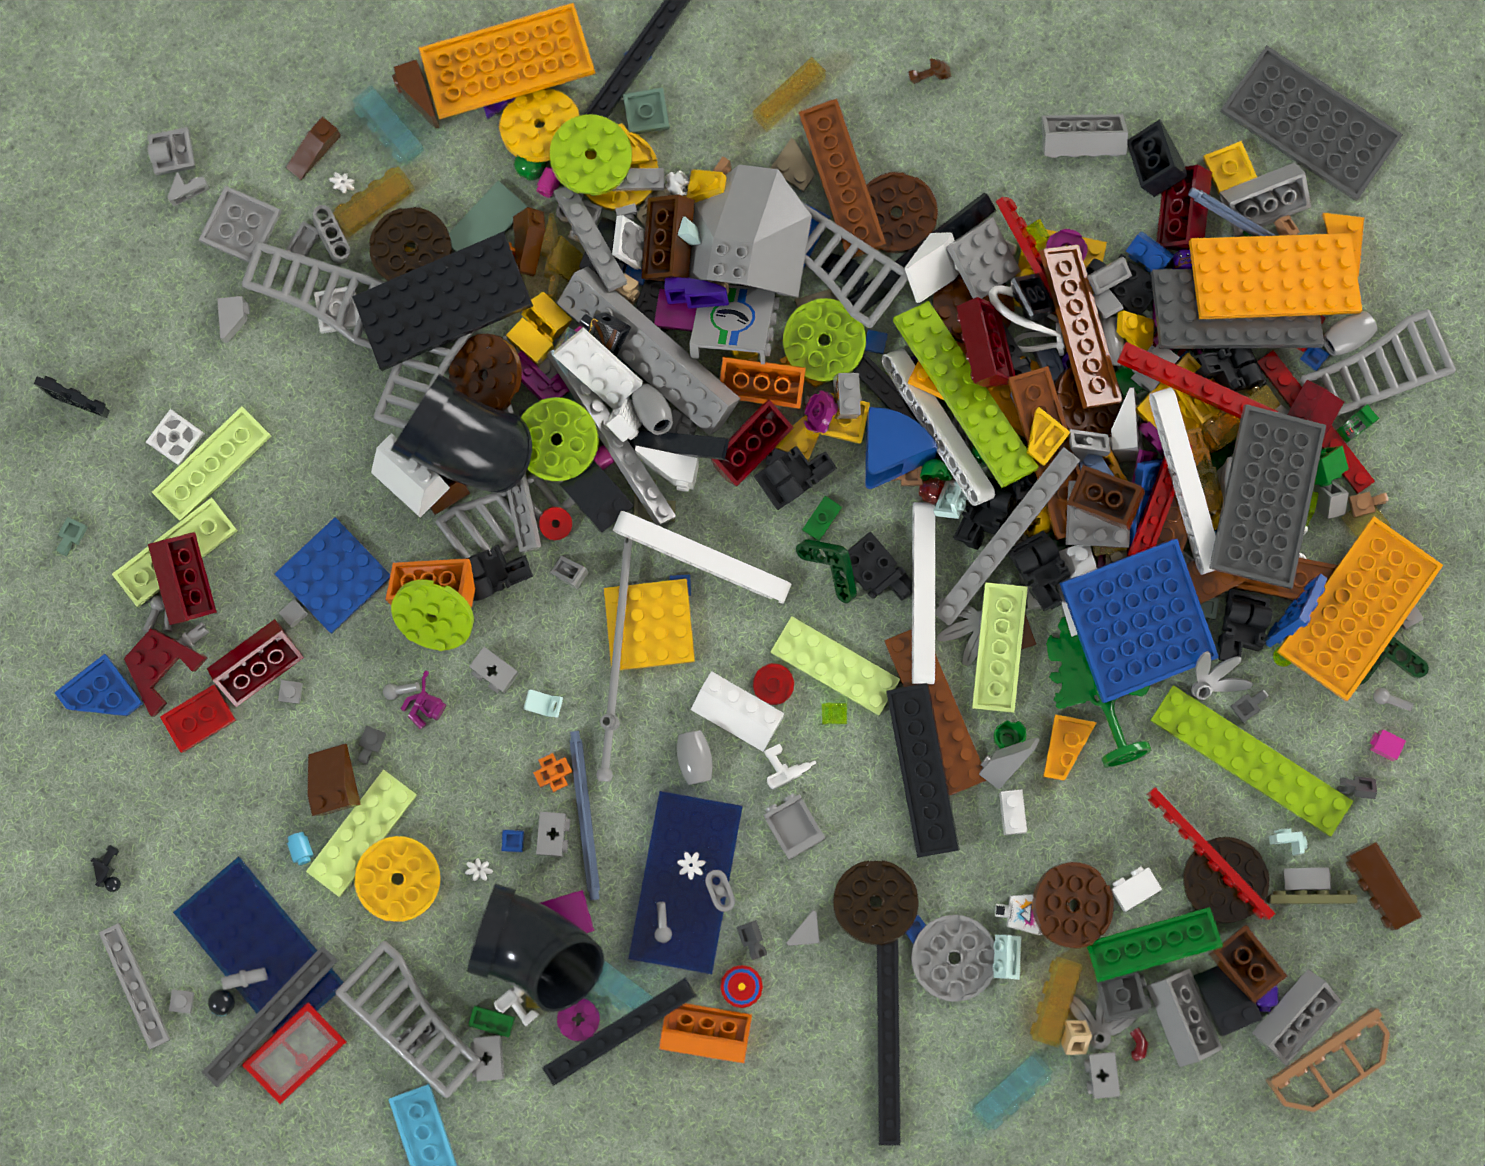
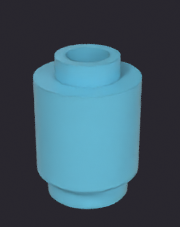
[287,832,314,865]

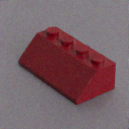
[1156,164,1212,251]
[956,297,1015,387]
[1287,380,1345,440]
[711,399,794,487]
[148,532,217,625]
[207,619,304,707]

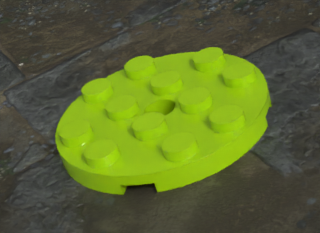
[549,114,632,196]
[783,298,866,382]
[521,397,599,481]
[391,580,474,651]

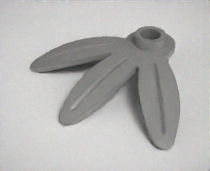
[937,598,982,666]
[1191,651,1253,700]
[1067,994,1137,1049]

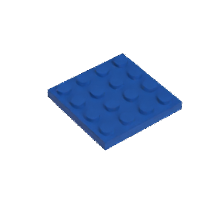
[275,517,390,634]

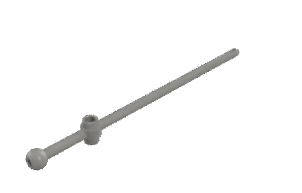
[596,537,633,782]

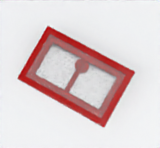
[242,1002,347,1104]

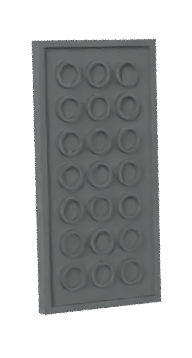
[1220,45,1403,202]
[1151,269,1324,349]
[1209,404,1326,589]

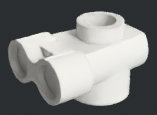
[665,170,689,197]

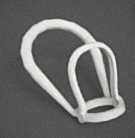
[988,285,1065,356]

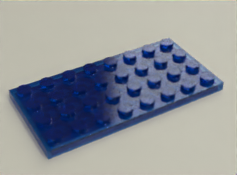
[628,791,743,974]
[173,856,344,1034]

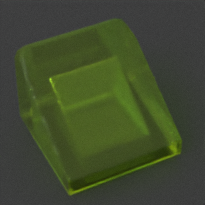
[1026,219,1049,246]
[822,702,847,725]

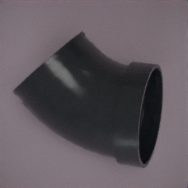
[391,374,532,493]
[467,883,604,1012]

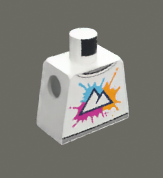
[995,895,1042,935]

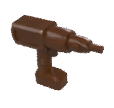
[908,58,951,84]

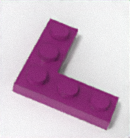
[518,351,570,401]

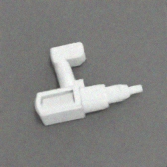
[764,744,816,790]
[494,986,540,1026]

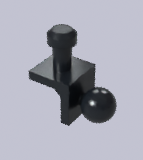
[91,845,121,892]

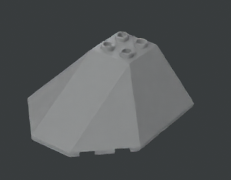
[689,165,812,297]

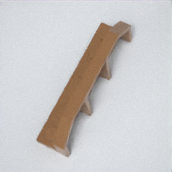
[1266,1008,1390,1112]

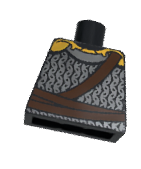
[579,312,631,357]

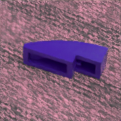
[665,278,729,309]

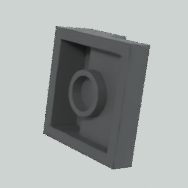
[1096,971,1152,1022]

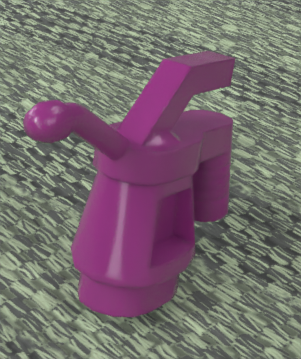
[401,670,446,730]

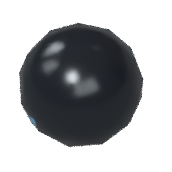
[208,989,235,1016]

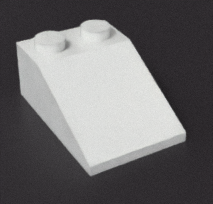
[905,233,960,303]
[1109,388,1143,463]
[635,446,699,492]

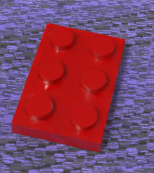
[160,684,236,753]

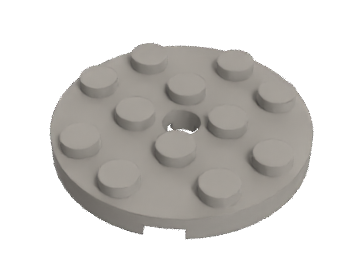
[911,915,995,1001]

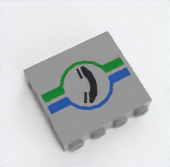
[690,285,780,364]

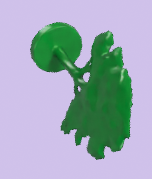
[1046,616,1152,768]

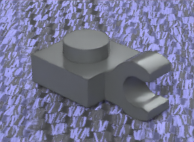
[1230,689,1268,723]
[358,726,386,765]
[1337,776,1377,799]
[737,920,767,960]

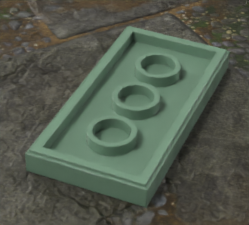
[449,181,528,252]

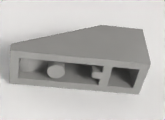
[979,738,1040,789]

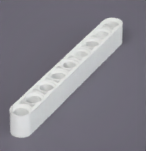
[882,348,995,506]
[1149,388,1216,575]
[912,502,935,684]
[613,511,792,604]

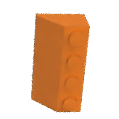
[720,356,806,409]
[385,559,475,608]
[659,1003,752,1063]

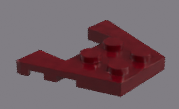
[124,629,208,717]

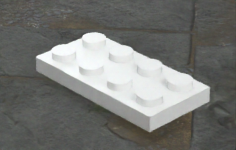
[553,327,643,409]

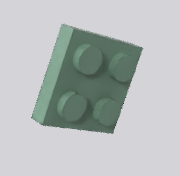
[623,88,670,134]

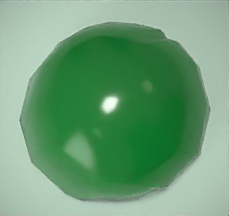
[514,156,547,181]
[920,459,953,483]
[993,720,1027,749]

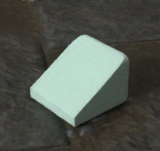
[678,217,701,245]

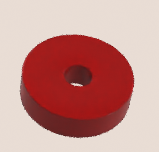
[538,506,572,540]

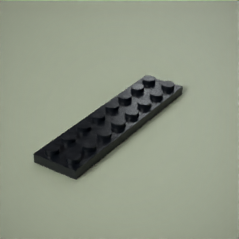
[886,683,960,858]

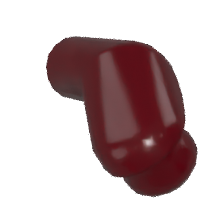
[1130,1027,1148,1061]

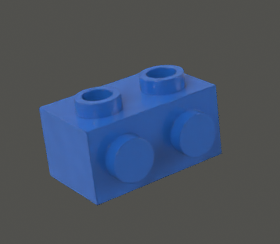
[1126,231,1174,273]

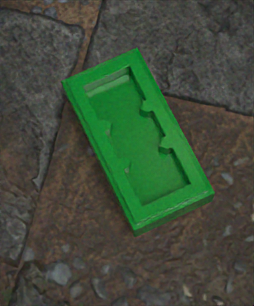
[802,496,842,541]
[468,1005,516,1038]

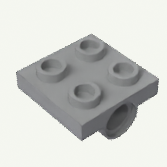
[147,127,196,176]

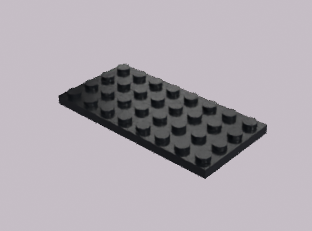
[352,232,534,371]

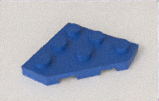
[1264,574,1327,647]
[54,654,144,716]

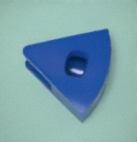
[865,407,938,489]

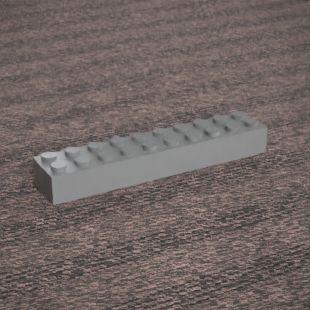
[557,266,741,435]

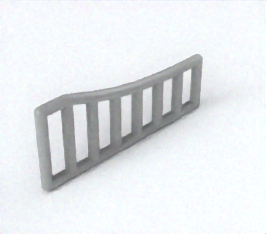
[802,202,908,328]
[242,242,386,349]
[1300,309,1456,416]
[374,332,474,429]
[436,473,575,559]
[336,941,481,1098]

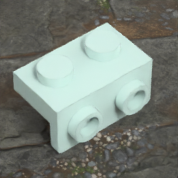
[933,480,967,519]
[1269,829,1307,855]
[993,935,1021,979]

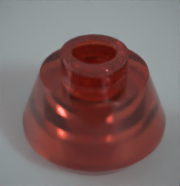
[919,477,944,506]

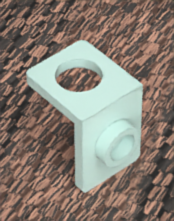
[524,690,563,717]

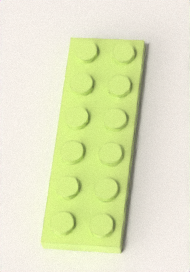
[152,406,271,521]
[112,497,238,607]
[972,582,1028,713]
[770,616,900,716]
[306,769,417,897]

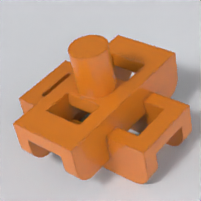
[533,753,573,792]

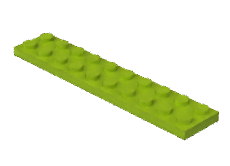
[893,301,1039,488]
[1150,685,1353,837]

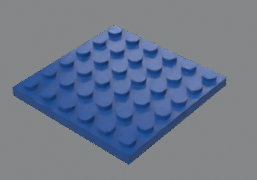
[1059,539,1219,703]

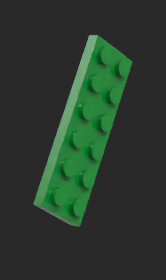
[1087,907,1223,982]

